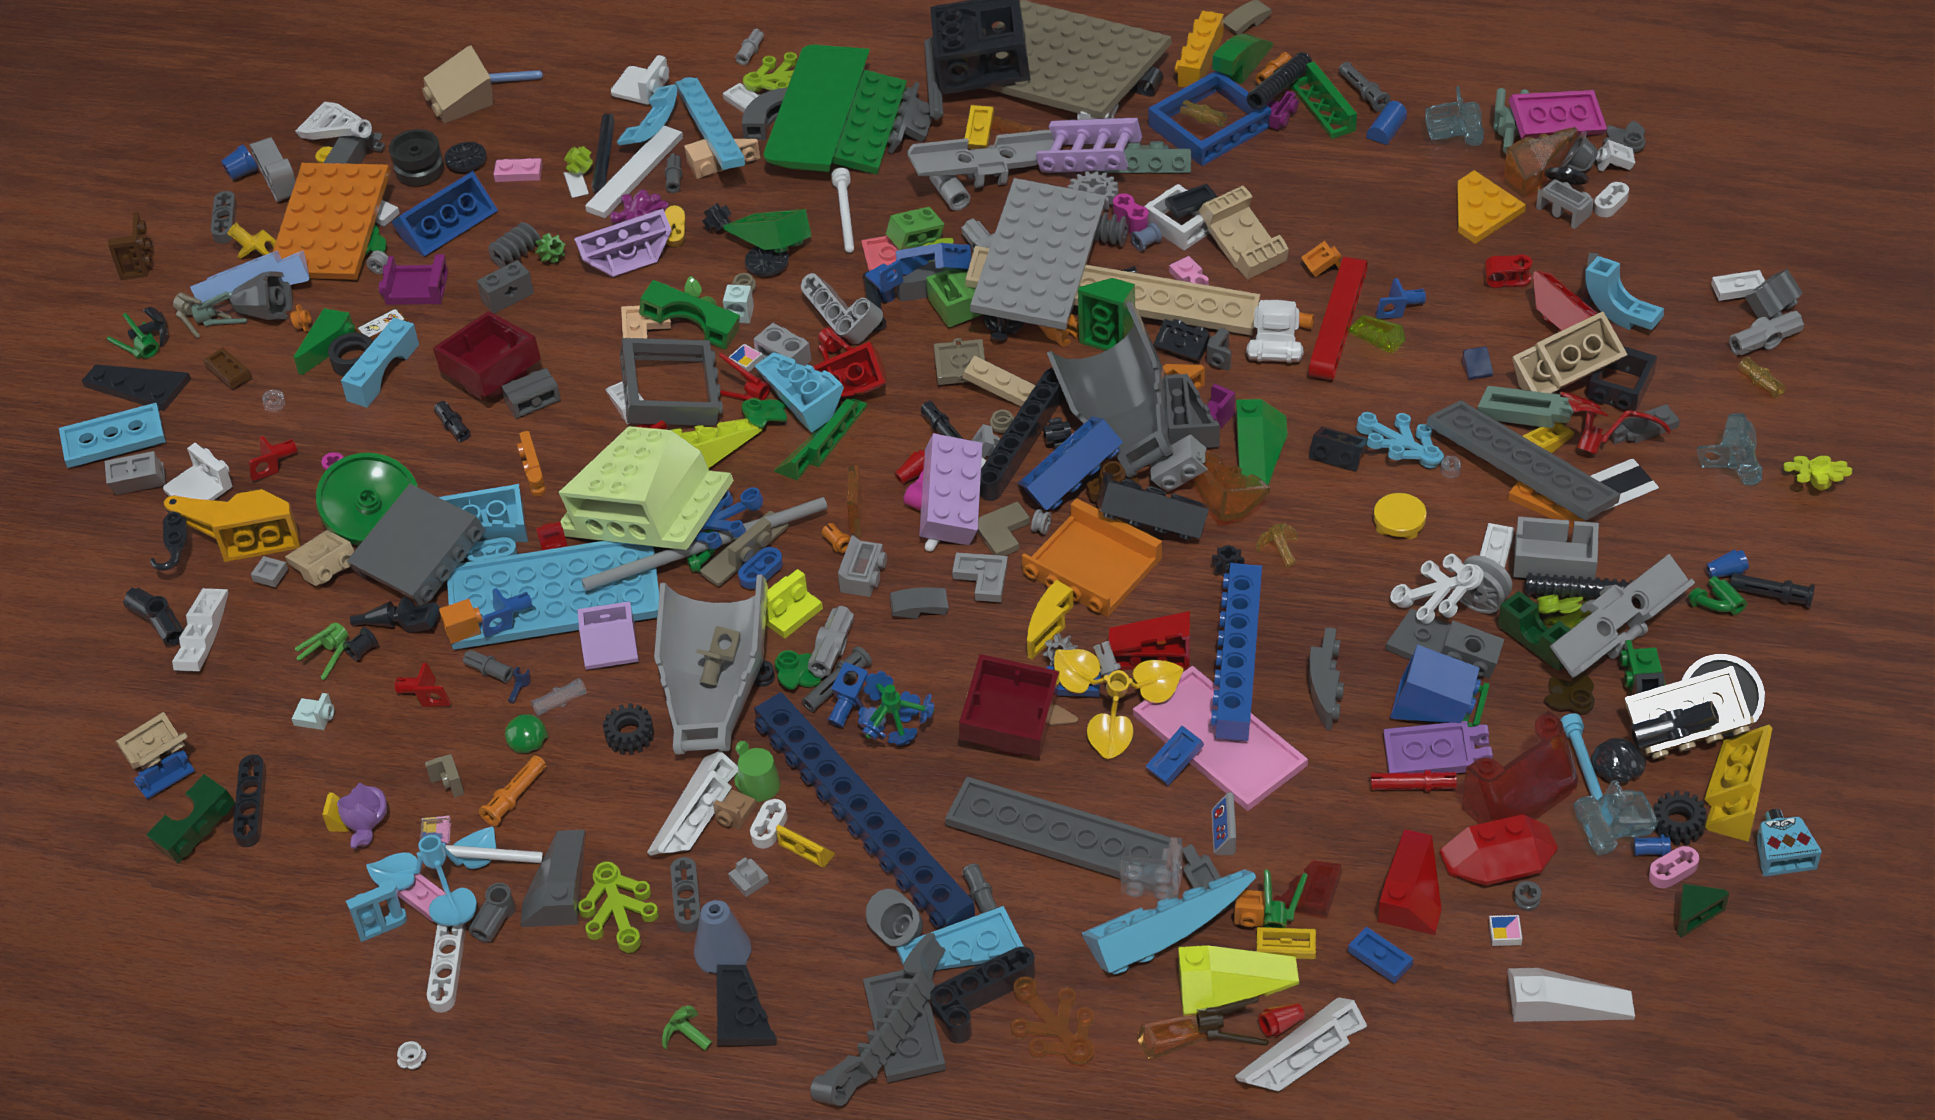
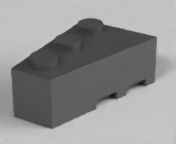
[1166,374,1220,448]

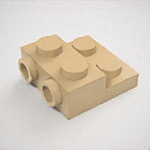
[285,530,354,586]

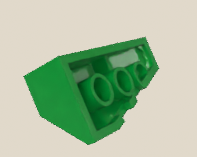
[1236,399,1288,494]

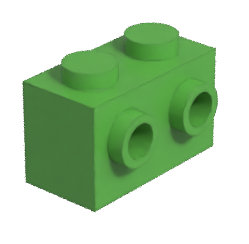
[886,207,944,250]

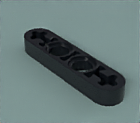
[233,754,266,847]

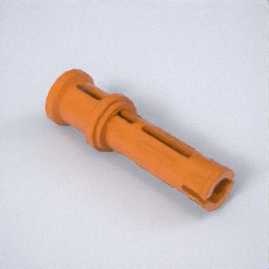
[479,755,547,826]

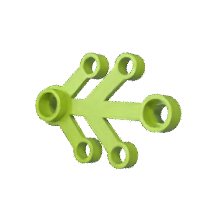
[743,52,797,92]
[578,862,659,953]

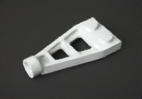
[296,102,372,140]

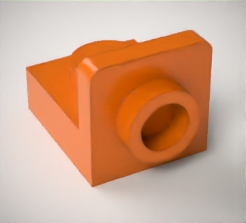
[1301,241,1342,277]

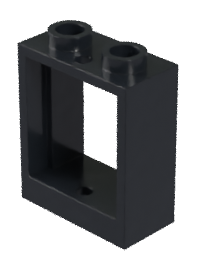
[1587,346,1657,411]

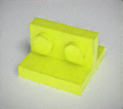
[766,569,823,639]

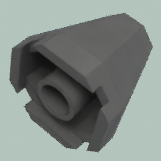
[230,271,293,320]

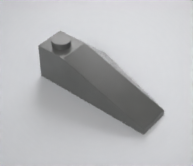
[520,830,586,927]

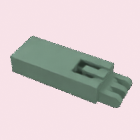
[1478,386,1574,428]

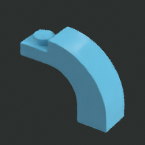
[1586,256,1664,330]

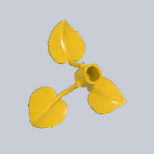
[1054,649,1183,760]

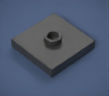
[1386,608,1450,660]

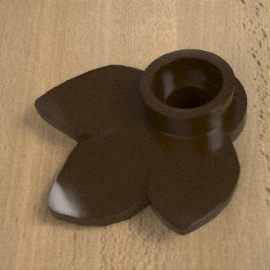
[1545,672,1595,713]

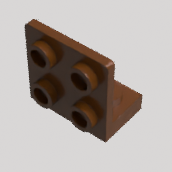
[108,212,153,280]

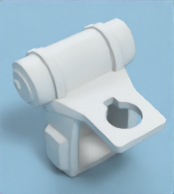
[1246,300,1304,363]

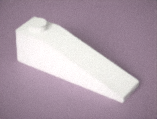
[1508,968,1635,1022]

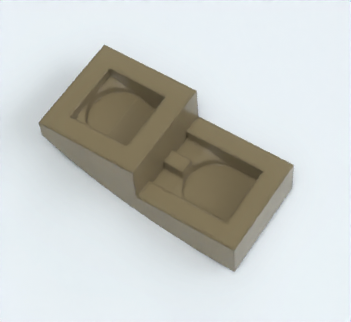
[1223,0,1272,35]

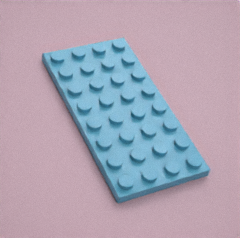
[447,541,659,650]

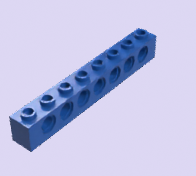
[1211,563,1262,741]

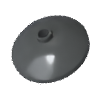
[1682,654,1765,737]

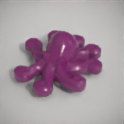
[610,190,669,223]

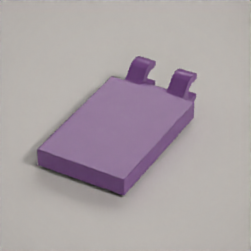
[1384,721,1493,773]

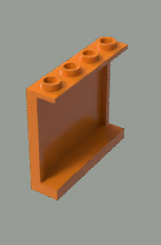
[1022,498,1162,617]

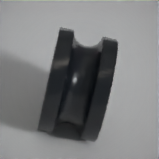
[754,660,775,687]

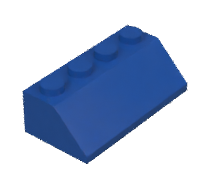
[391,171,498,257]
[1017,416,1123,510]

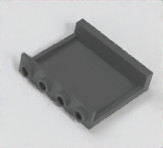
[347,484,486,606]

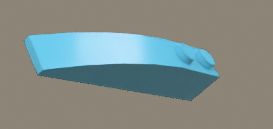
[1082,869,1256,974]

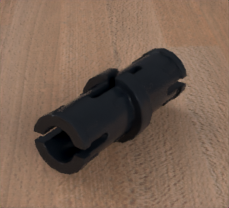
[434,401,471,442]

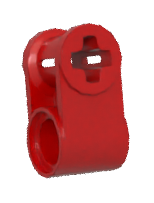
[1485,254,1532,288]

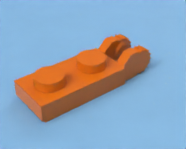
[517,431,546,497]

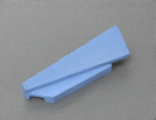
[190,250,309,302]

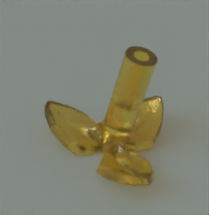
[1256,523,1298,567]

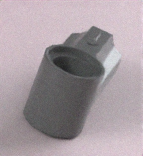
[468,883,516,943]

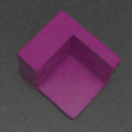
[1207,384,1235,429]

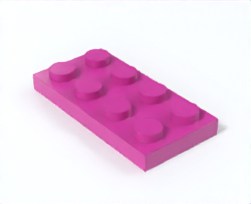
[1508,90,1607,139]

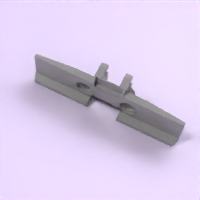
[907,130,1054,188]
[1550,554,1695,678]

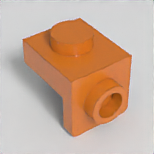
[1234,890,1265,927]

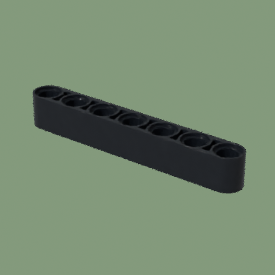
[980,368,1065,501]

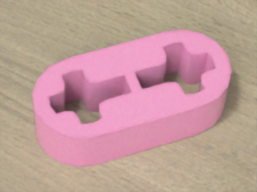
[1649,846,1699,888]

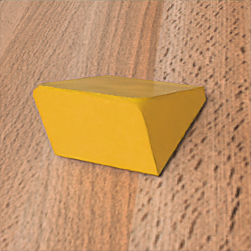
[322,793,350,832]

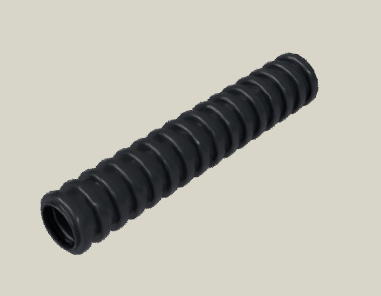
[1247,52,1312,110]
[1525,572,1641,604]

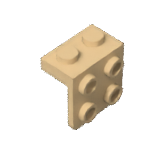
[115,712,188,770]

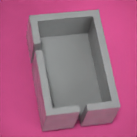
[1513,517,1599,580]

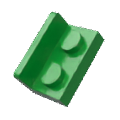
[1619,640,1666,693]

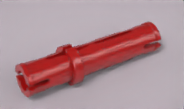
[1371,769,1457,792]

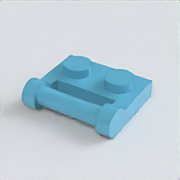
[346,879,407,942]

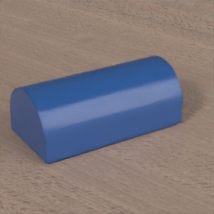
[1366,101,1407,145]

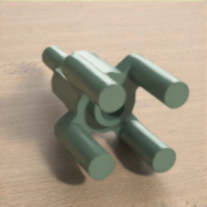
[1494,88,1529,153]

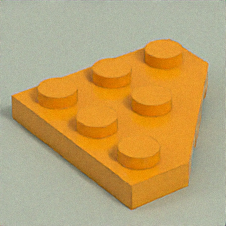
[1457,170,1526,244]

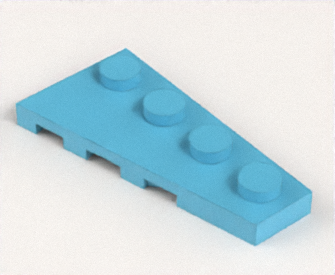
[896,906,1024,970]

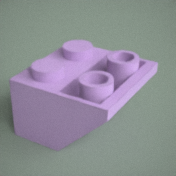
[577,601,639,670]

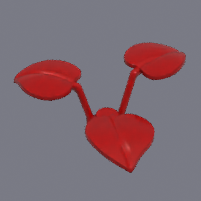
[1559,392,1671,454]

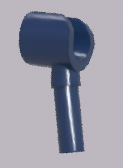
[508,667,531,704]

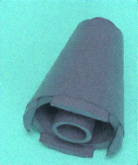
[694,900,752,974]

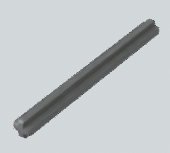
[924,37,943,120]

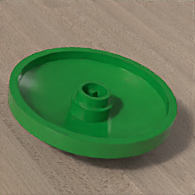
[316,453,418,545]

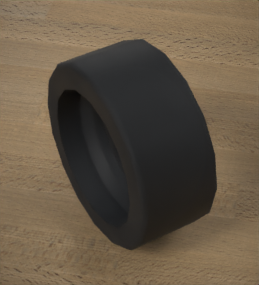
[328,333,373,376]

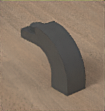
[742,88,787,140]

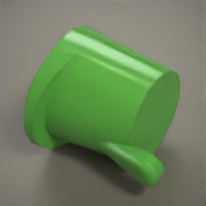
[734,741,781,802]

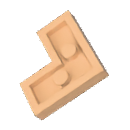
[621,306,671,338]

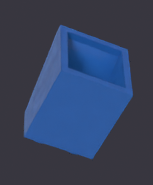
[1390,645,1481,723]

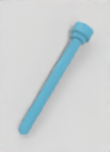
[1559,714,1613,830]

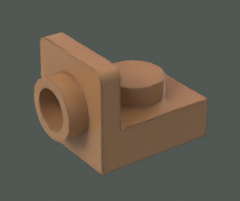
[713,790,757,830]

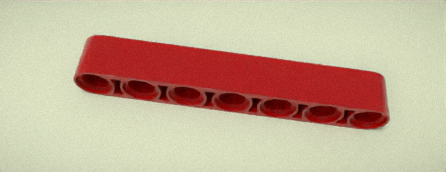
[1308,256,1368,381]

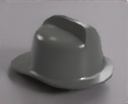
[1558,131,1598,172]
[866,889,923,947]

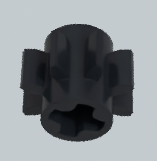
[702,203,732,232]
[1043,417,1072,448]
[1212,545,1245,577]

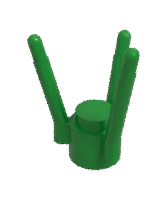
[107,313,160,359]
[1263,869,1308,928]

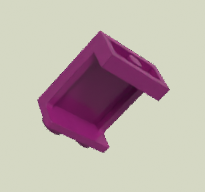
[379,254,449,305]

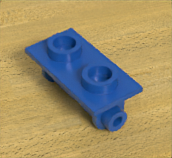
[134,750,195,799]

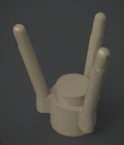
[173,292,232,338]

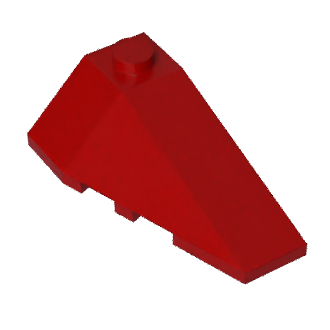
[813,341,886,397]
[1378,829,1442,935]

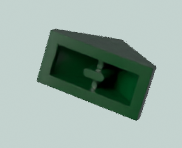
[1677,884,1729,938]

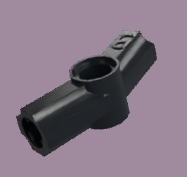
[123,587,184,646]
[1630,700,1720,749]

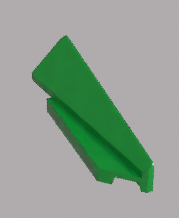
[774,398,868,481]

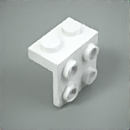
[611,55,669,105]
[163,443,233,500]

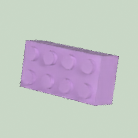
[919,433,982,545]

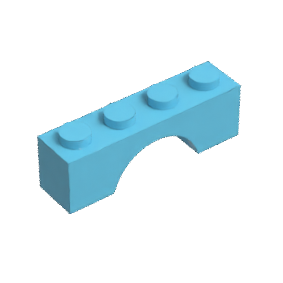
[341,318,419,408]

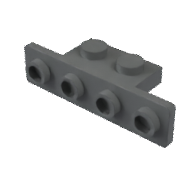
[887,82,932,154]

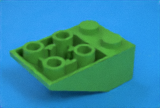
[926,269,983,328]

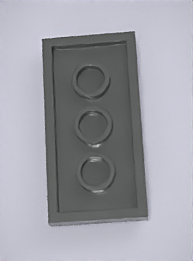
[863,970,946,1083]

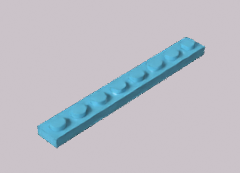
[676,77,745,170]

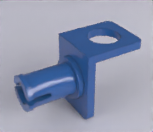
[866,260,904,302]
[1375,278,1426,319]
[483,588,532,637]
[827,662,868,728]

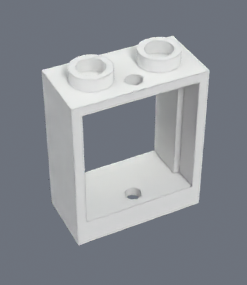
[1144,184,1210,250]

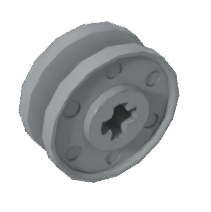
[1453,555,1513,614]

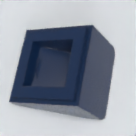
[1462,346,1493,380]

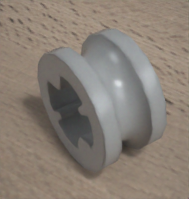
[366,251,388,274]
[1031,509,1052,535]

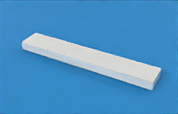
[585,126,683,218]

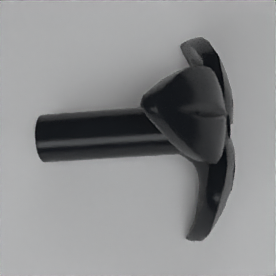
[127,307,169,347]
[984,314,1025,340]

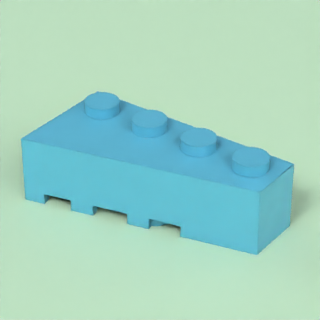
[439,484,528,542]

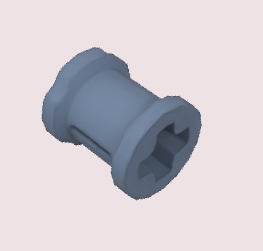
[1131,222,1162,252]

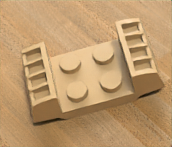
[1199,186,1289,280]

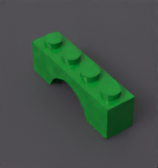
[639,280,740,350]

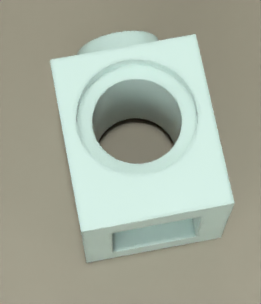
[723,285,754,323]

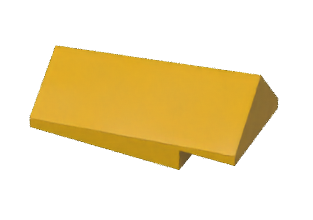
[1705,725,1772,842]

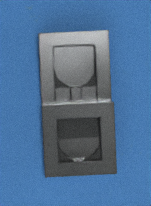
[889,587,949,619]

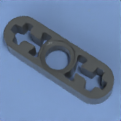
[211,191,237,244]
[670,857,701,932]

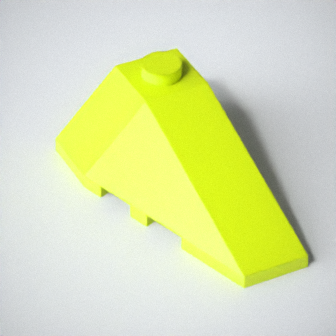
[672,419,762,468]
[1179,946,1299,1017]

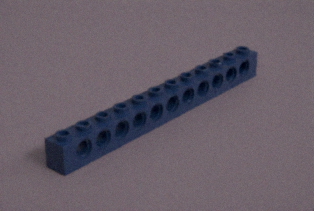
[754,692,975,929]

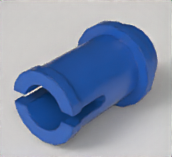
[1634,834,1671,856]

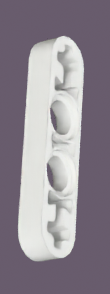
[427,923,466,1013]

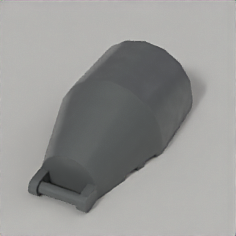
[1047,301,1174,478]

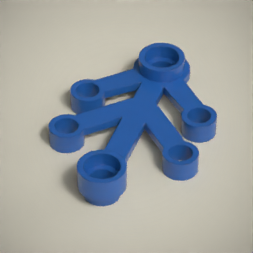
[693,487,763,549]

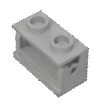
[1150,434,1207,493]
[105,451,166,495]

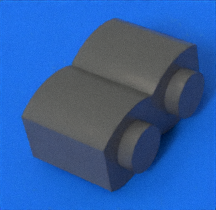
[1745,268,1803,320]

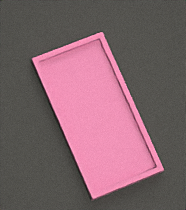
[1133,666,1308,811]

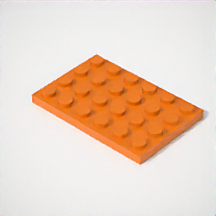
[273,163,391,280]

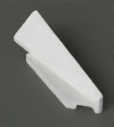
[647,751,738,855]
[1235,998,1367,1091]

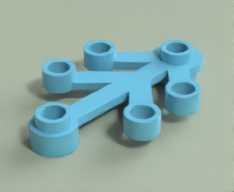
[1356,412,1444,468]

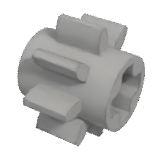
[1043,633,1078,666]

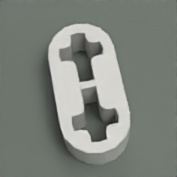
[1594,182,1629,217]
[750,799,788,849]

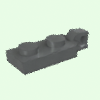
[1609,404,1680,445]
[1182,844,1236,915]

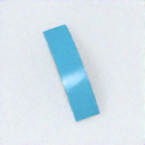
[617,84,678,145]

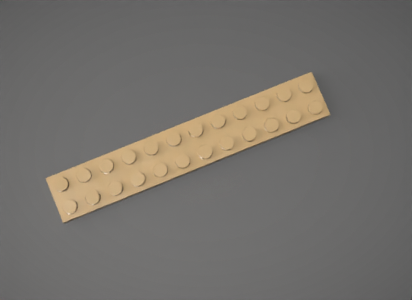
[965,246,1260,335]

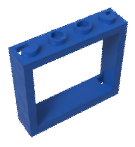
[1148,71,1272,166]

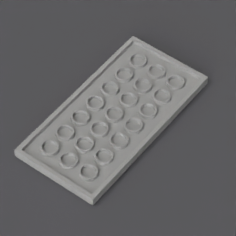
[970,178,1106,330]

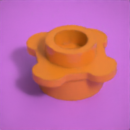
[290,304,312,332]

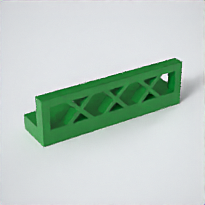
[1289,61,1357,139]

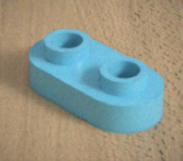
[465,537,517,562]

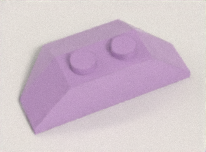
[574,209,671,278]

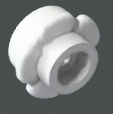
[397,1041,426,1070]

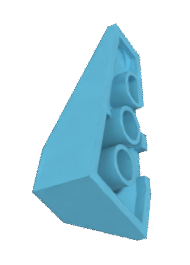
[754,352,844,433]

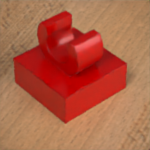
[536,521,568,551]

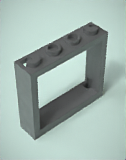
[620,338,723,426]

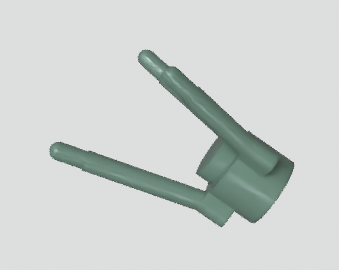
[191,291,247,327]

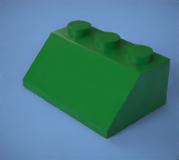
[1078,278,1135,351]

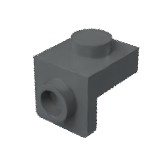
[1207,328,1232,371]

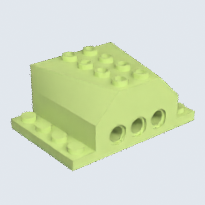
[559,426,734,550]

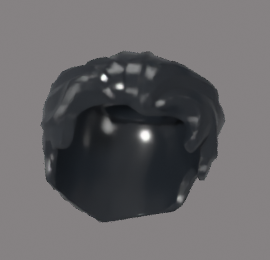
[1591,738,1646,784]

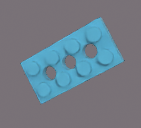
[59,403,166,468]

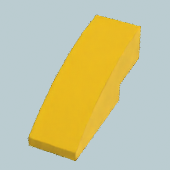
[1027,580,1074,660]

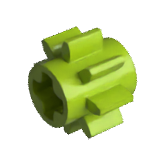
[564,146,593,175]

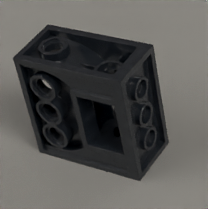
[930,0,1031,95]

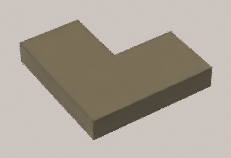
[977,501,1030,556]

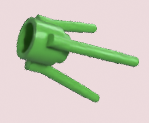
[295,623,348,680]

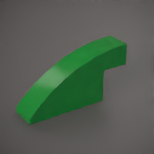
[1212,34,1273,84]

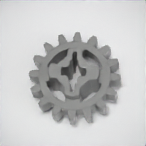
[1068,171,1118,209]

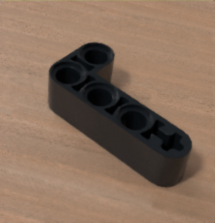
[930,946,1036,1044]

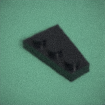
[716,964,777,1046]

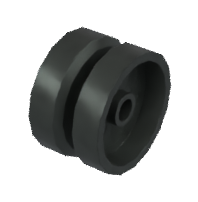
[389,129,444,186]

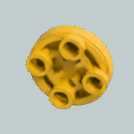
[1374,493,1427,539]

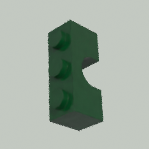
[1498,591,1571,671]
[146,774,236,864]

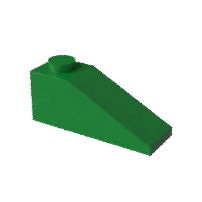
[293,308,355,375]

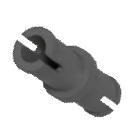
[962,863,998,914]

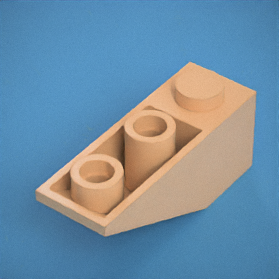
[685,139,760,179]

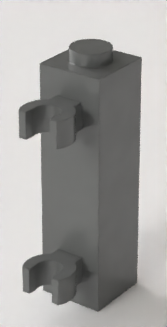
[323,126,385,164]

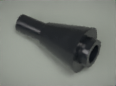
[350,601,397,627]

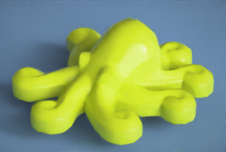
[1784,456,1852,491]

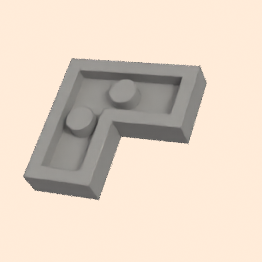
[952,553,1008,602]

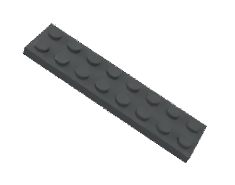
[1427,400,1621,521]
[945,777,1176,889]

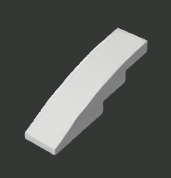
[172,588,228,671]

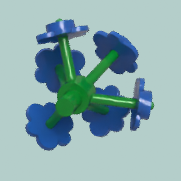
[858,671,935,746]

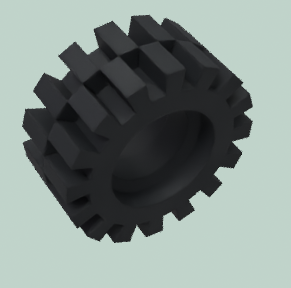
[603,704,654,755]
[1653,791,1707,845]

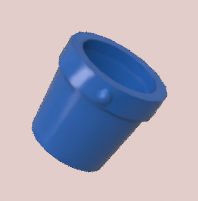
[221,144,259,181]

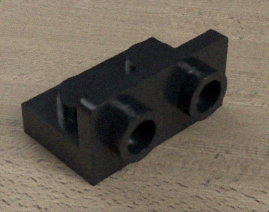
[1153,319,1211,363]
[1309,426,1368,471]

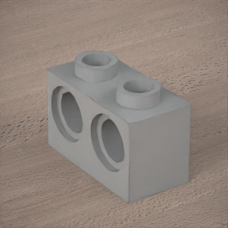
[753,323,811,366]

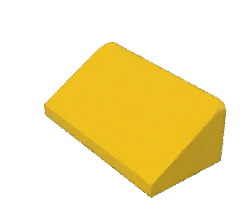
[776,824,835,867]

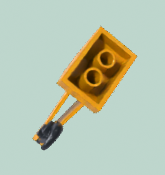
[150,489,301,571]

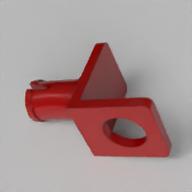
[249,436,297,481]
[394,663,451,707]

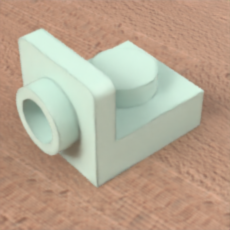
[292,693,334,730]

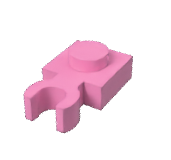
[1169,256,1209,286]

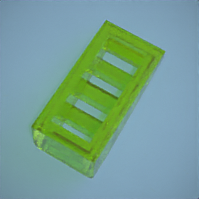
[1349,315,1405,353]

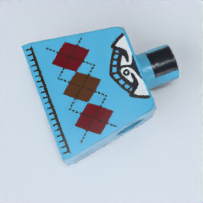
[1757,809,1822,877]

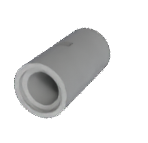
[930,175,970,211]

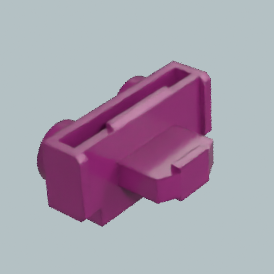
[1267,91,1299,130]

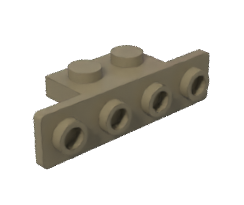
[701,511,788,586]

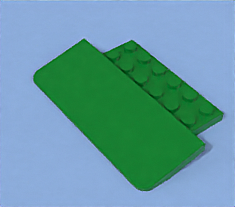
[763,44,907,175]

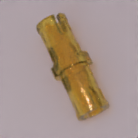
[1180,100,1227,127]
[1738,357,1786,398]

